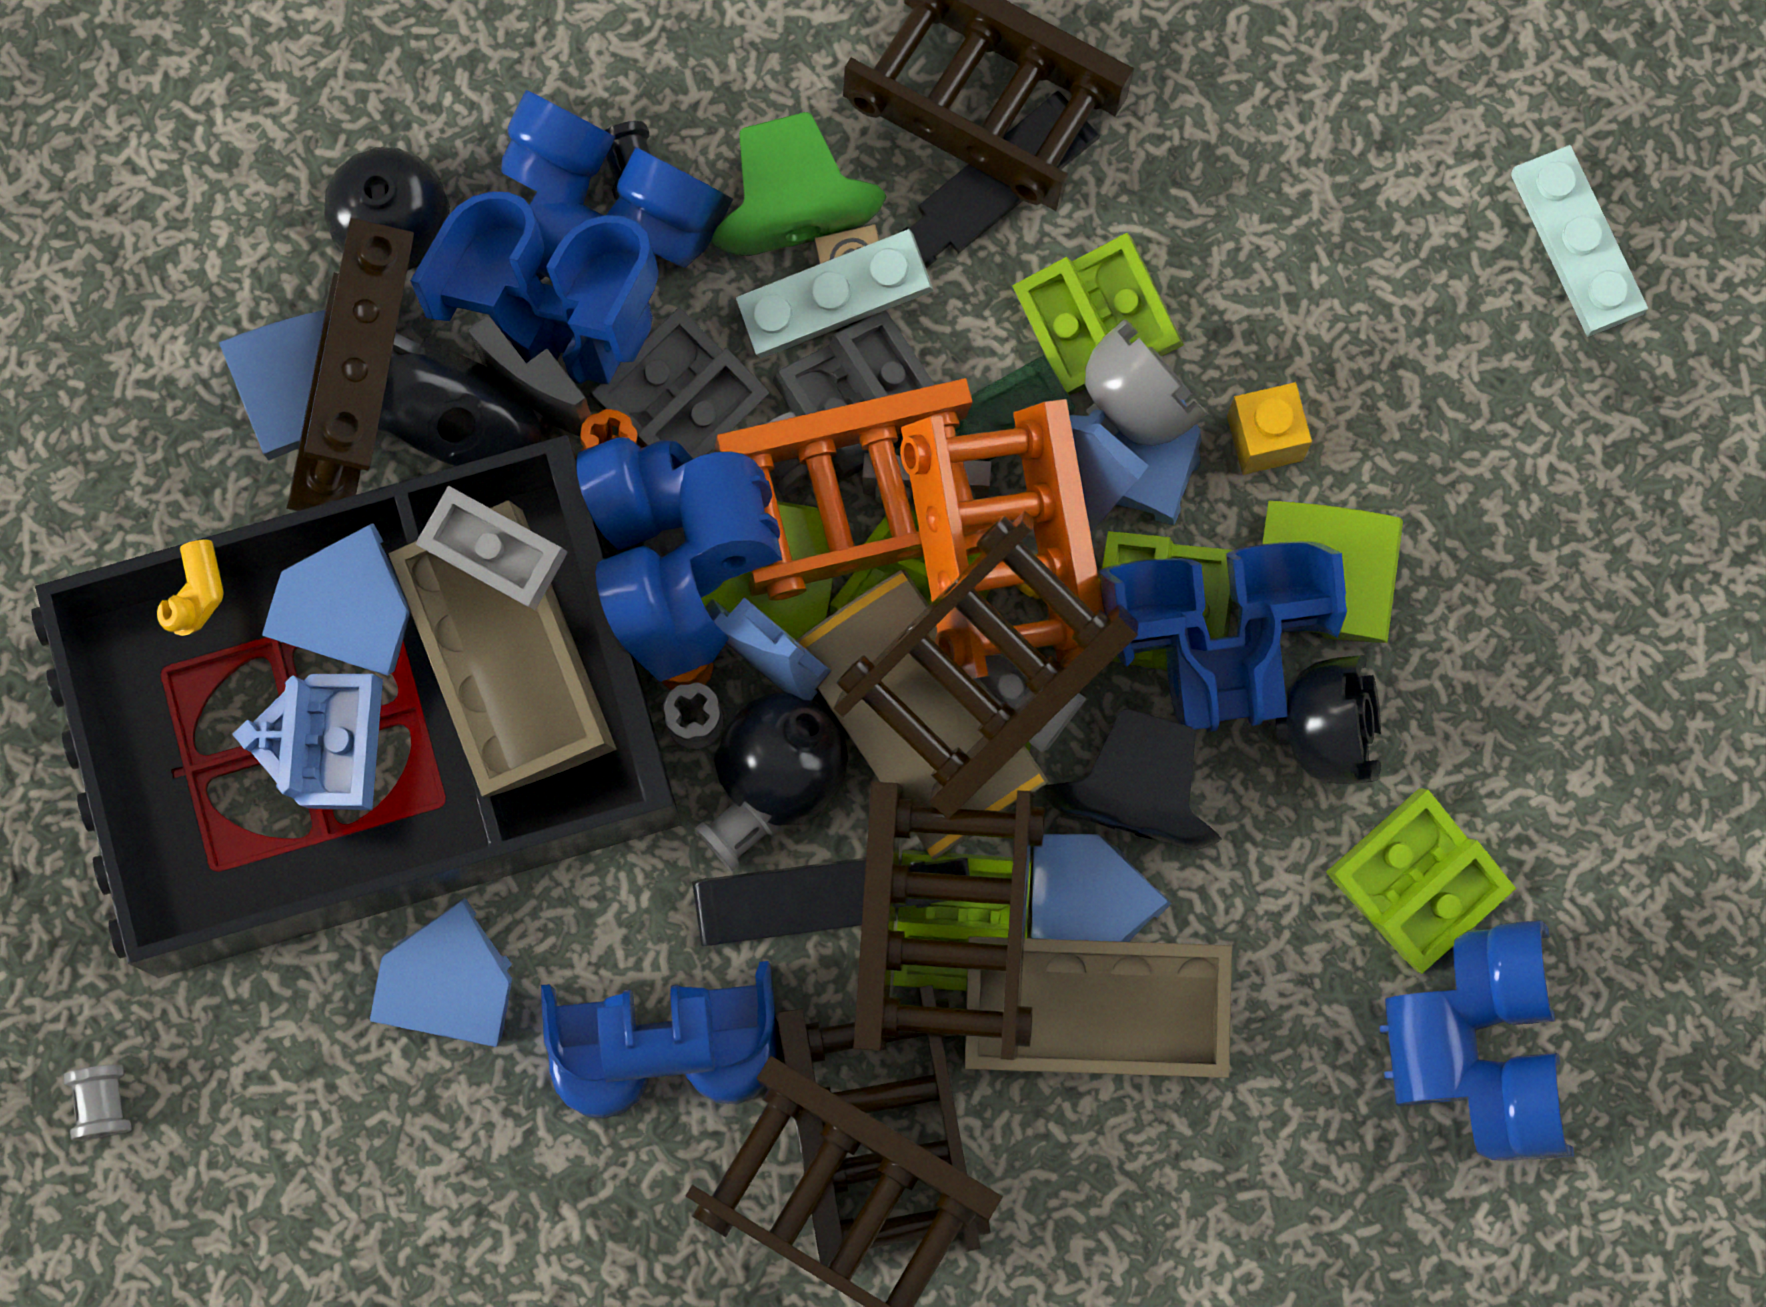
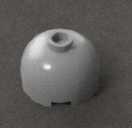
[1085,319,1207,446]

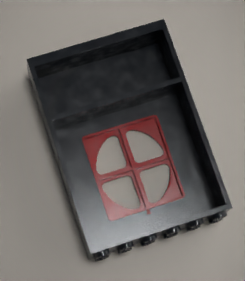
[31,434,682,978]

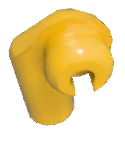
[157,540,224,636]

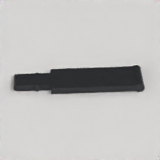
[901,91,1100,268]
[692,858,970,946]

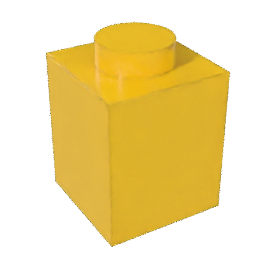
[1227,382,1312,475]

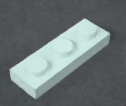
[1511,145,1648,337]
[736,229,934,358]

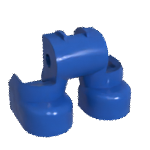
[501,90,733,280]
[410,191,659,385]
[576,437,782,682]
[1100,541,1347,732]
[1379,920,1574,1161]
[541,961,780,1118]

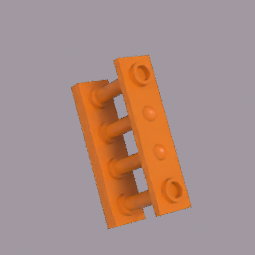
[714,378,994,601]
[900,399,1105,679]

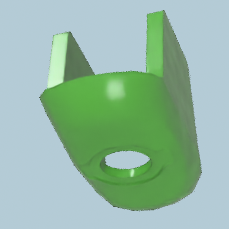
[712,112,887,256]

